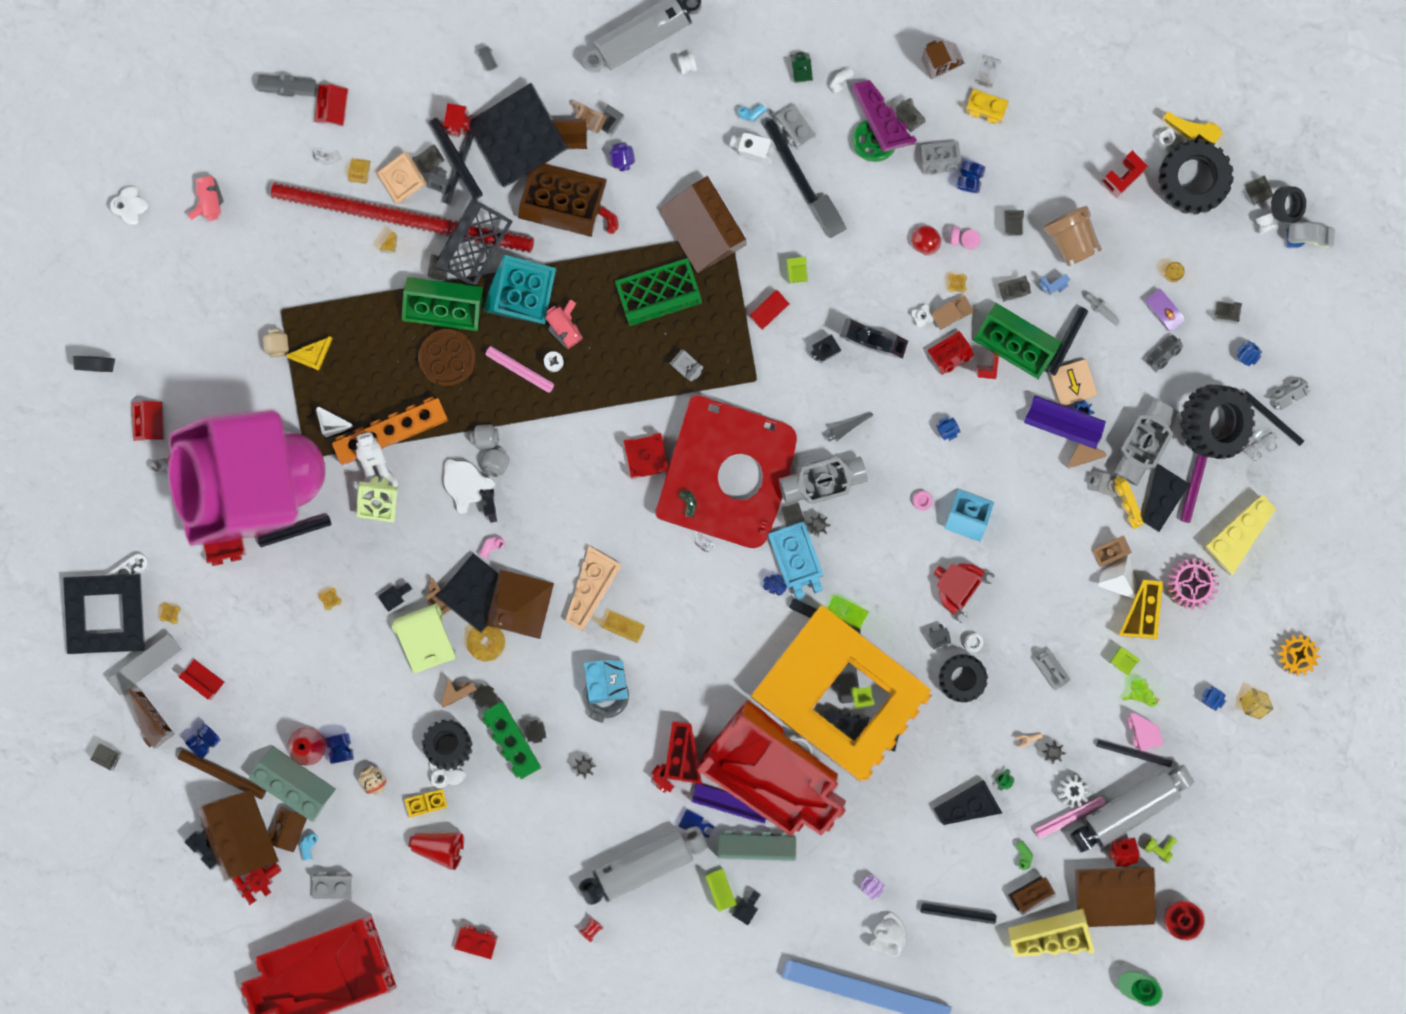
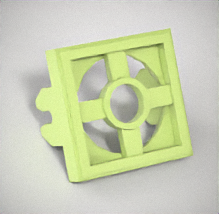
[356,476,398,522]

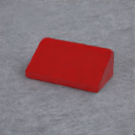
[749,289,790,330]

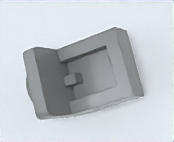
[670,349,703,381]
[1088,471,1117,497]

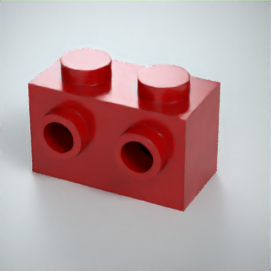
[443,103,471,137]

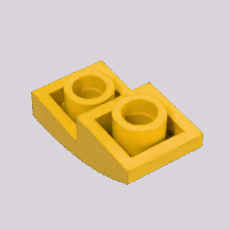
[404,789,448,818]

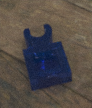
[678,809,714,838]

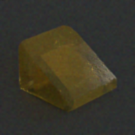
[348,158,370,184]
[379,232,397,253]

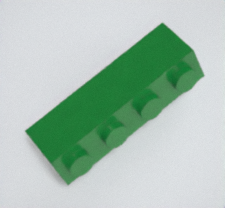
[402,277,483,331]
[973,303,1061,379]

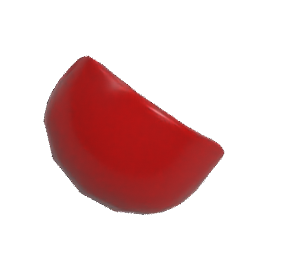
[911,225,942,256]

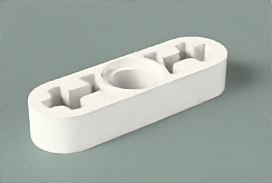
[107,554,149,575]

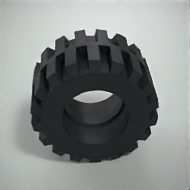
[938,654,988,703]
[422,719,473,771]

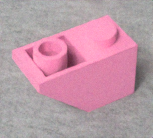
[1127,713,1164,751]

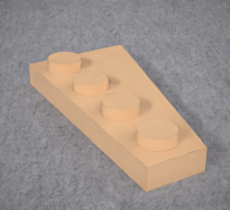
[566,546,622,631]

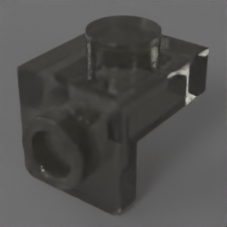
[896,98,926,133]
[411,145,445,174]
[998,275,1031,302]

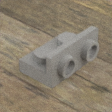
[775,104,816,149]
[920,141,961,175]
[312,872,352,899]

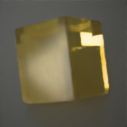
[1239,688,1274,719]

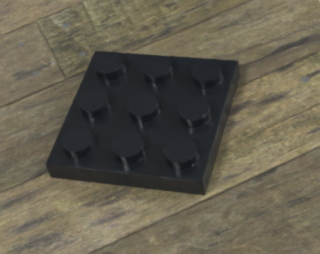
[436,553,499,634]

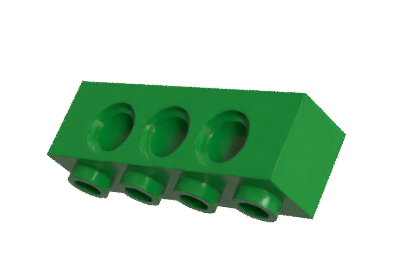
[482,701,542,780]

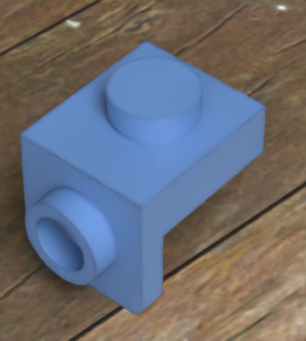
[1039,274,1070,295]

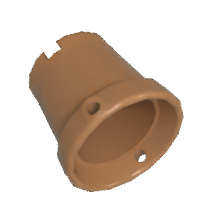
[1043,206,1102,266]

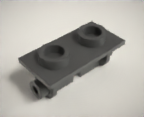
[1145,334,1183,372]

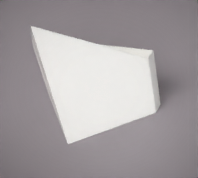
[316,407,354,437]
[1098,554,1138,599]

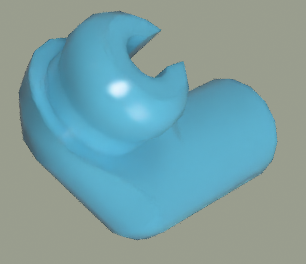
[738,104,767,121]
[300,833,318,861]

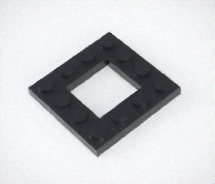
[63,574,145,654]

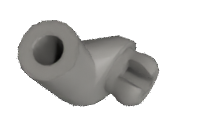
[149,458,169,472]

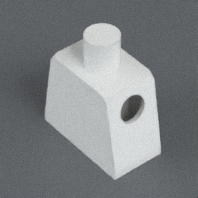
[730,133,777,166]

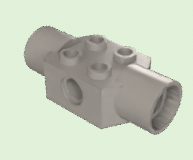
[1114,399,1178,486]
[779,456,868,504]

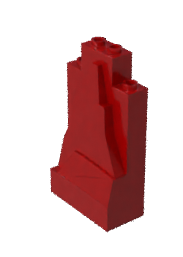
[697,700,846,836]
[241,914,397,1014]

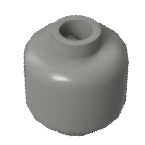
[470,424,499,450]
[482,447,510,477]

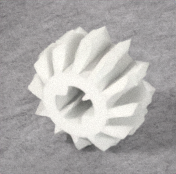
[1057,775,1090,808]

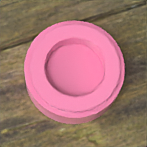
[950,226,960,246]
[961,230,980,249]
[913,491,933,511]

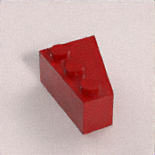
[664,721,702,784]

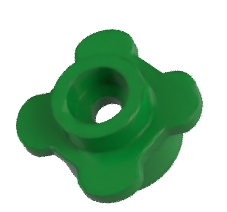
[995,769,1014,791]

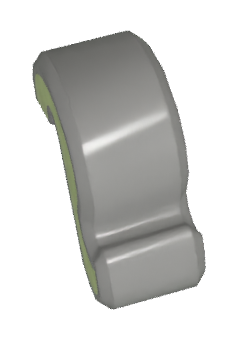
[1288,222,1335,247]

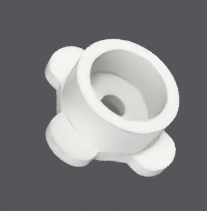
[1156,128,1178,150]
[912,305,934,327]

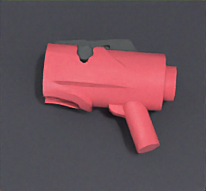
[187,176,224,221]
[546,300,583,349]

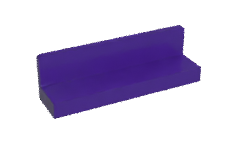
[1024,396,1106,449]
[691,784,766,824]

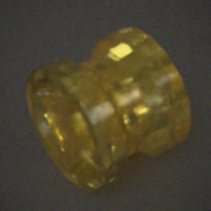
[1164,262,1185,283]

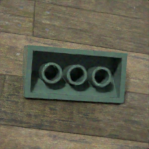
[248,746,336,822]
[718,830,796,861]

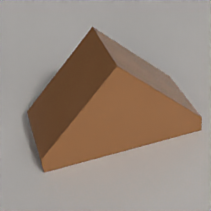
[1067,443,1107,469]

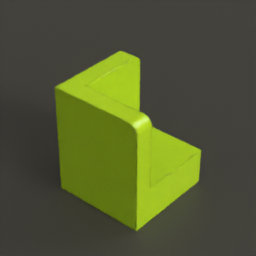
[786,257,808,284]
[1109,647,1140,675]
[851,686,875,709]

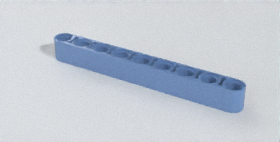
[781,959,952,1014]

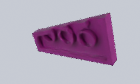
[851,80,918,152]

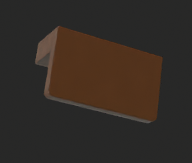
[553,119,587,149]
[269,806,307,852]
[1012,877,1056,915]

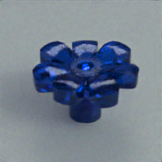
[763,574,787,596]

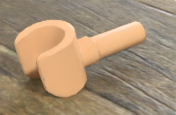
[1015,733,1043,747]

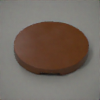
[418,329,476,387]

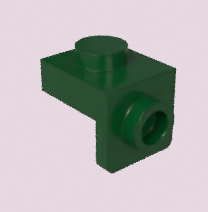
[790,51,813,83]

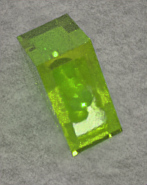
[827,595,869,629]

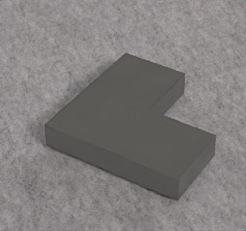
[831,664,859,704]

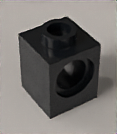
[810,334,841,364]

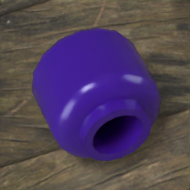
[609,142,636,172]

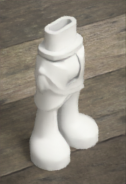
[356,433,398,495]

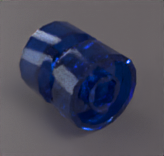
[955,161,986,194]
[185,723,221,759]
[325,733,354,764]

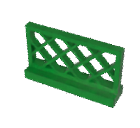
[615,258,702,326]

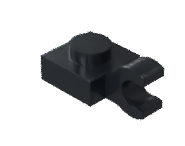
[480,489,498,523]
[378,583,413,612]
[732,890,761,926]

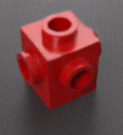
[1109,837,1140,867]

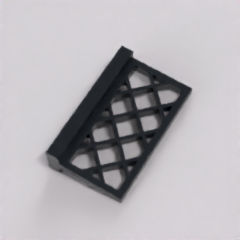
[435,197,513,286]

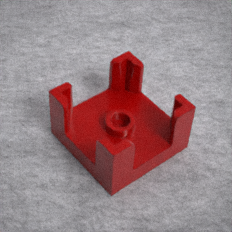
[1101,150,1148,198]
[623,433,668,479]

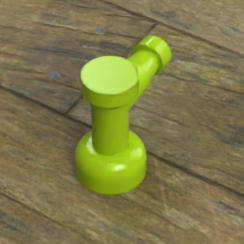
[1143,837,1177,864]

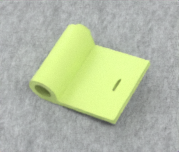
[391,603,457,673]

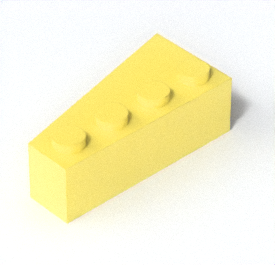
[1204,495,1276,576]
[1008,909,1095,957]

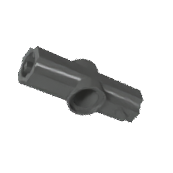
[257,75,316,97]

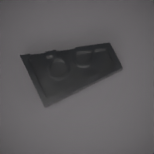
[1143,463,1190,533]
[933,780,1003,825]

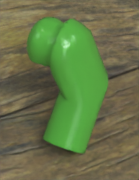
[1015,840,1033,870]

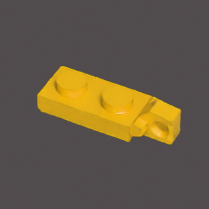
[1114,476,1144,529]

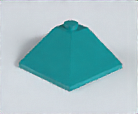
[484,255,556,324]

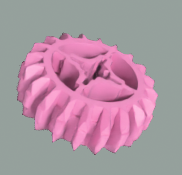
[1167,558,1219,610]

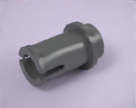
[478,46,498,71]

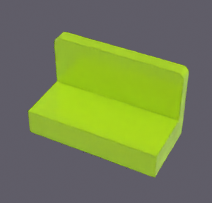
[705,868,737,912]

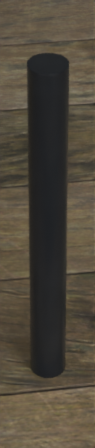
[442,131,474,205]
[1244,390,1305,446]
[1096,739,1173,768]

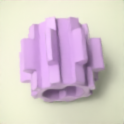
[859,874,885,900]

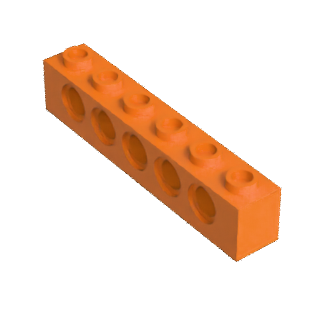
[332,397,448,466]

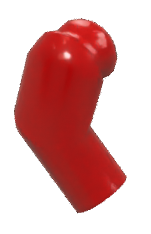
[598,206,619,234]

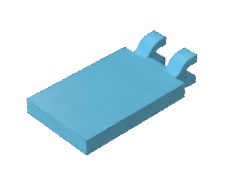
[768,521,824,600]

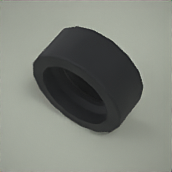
[1271,186,1306,223]

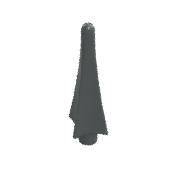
[826,413,873,442]

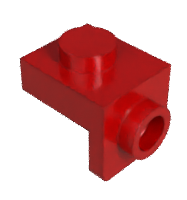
[651,764,675,793]

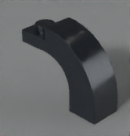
[840,318,908,359]

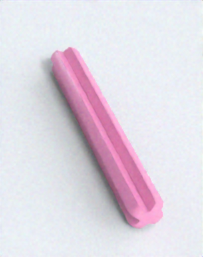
[486,346,554,393]
[1035,796,1106,839]

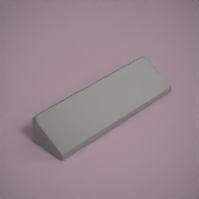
[107,634,182,695]

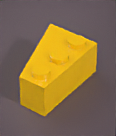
[1119,580,1164,640]

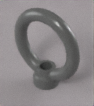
[583,684,629,723]

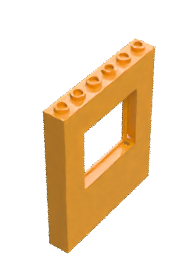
[750,605,932,783]

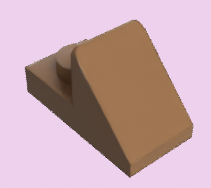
[931,295,974,330]
[1092,535,1132,567]
[441,679,478,708]

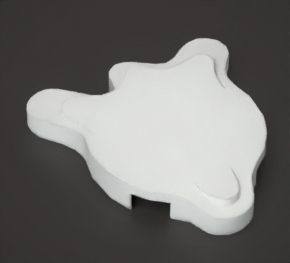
[444,459,495,514]

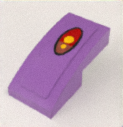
[1145,288,1185,331]

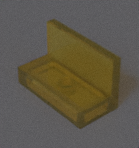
[602,611,645,644]

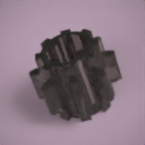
[806,513,830,537]
[472,684,497,709]
[524,720,547,744]
[1041,740,1066,765]
[572,755,596,779]

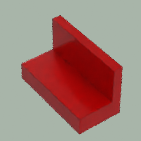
[314,84,348,126]
[975,351,999,379]
[132,401,164,441]
[178,659,225,700]

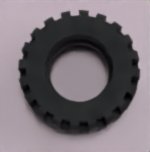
[1158,139,1234,215]
[1180,384,1255,459]

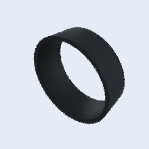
[73,356,115,372]

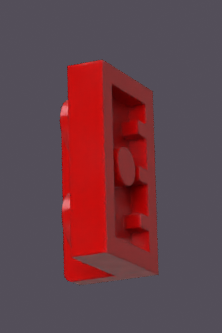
[927,331,974,375]
[204,539,246,566]
[454,924,498,960]

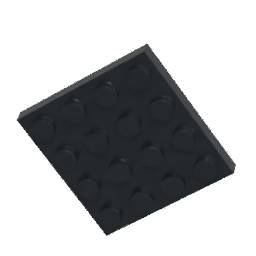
[469,83,569,188]

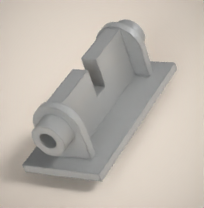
[1269,378,1310,410]
[1033,649,1071,691]

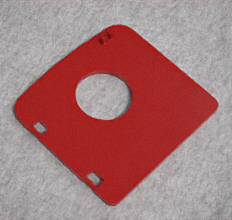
[655,395,797,549]

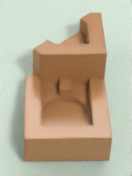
[572,100,607,134]
[426,578,451,616]

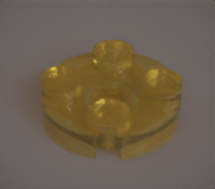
[467,626,506,662]

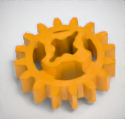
[1277,634,1321,676]

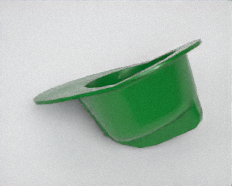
[1118,971,1163,1007]

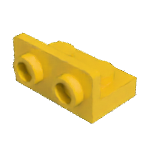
[965,89,1009,125]

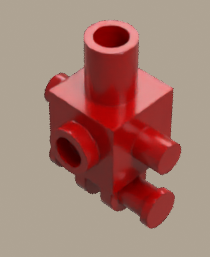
[232,863,282,906]

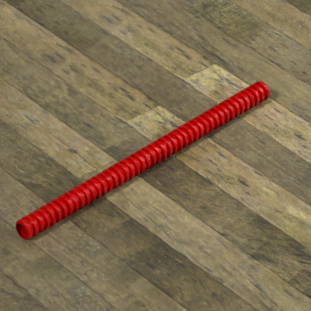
[270,182,534,254]

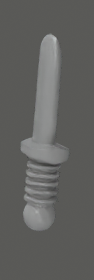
[1085,292,1119,326]

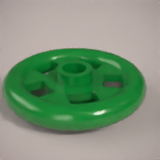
[852,120,896,162]

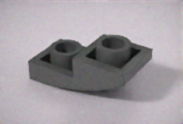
[810,194,847,238]

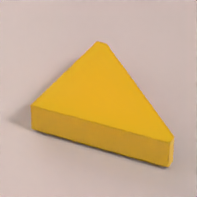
[286,337,333,371]

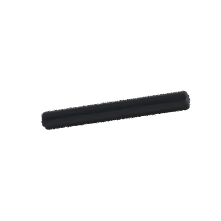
[429,118,483,199]
[764,119,817,204]

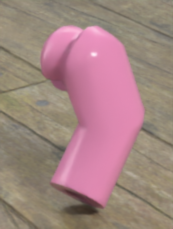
[479,536,505,559]

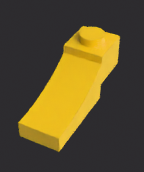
[1162,111,1223,143]

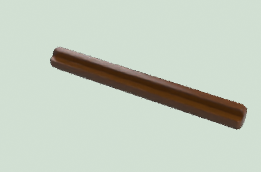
[177,749,266,800]

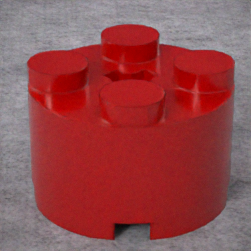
[1163,900,1205,941]

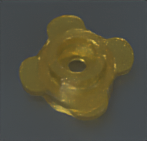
[948,274,967,293]
[319,588,342,611]
[159,603,181,624]

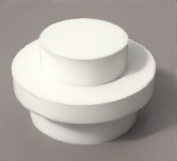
[964,633,983,652]

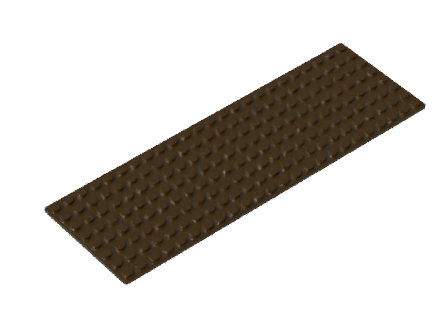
[281,241,757,457]

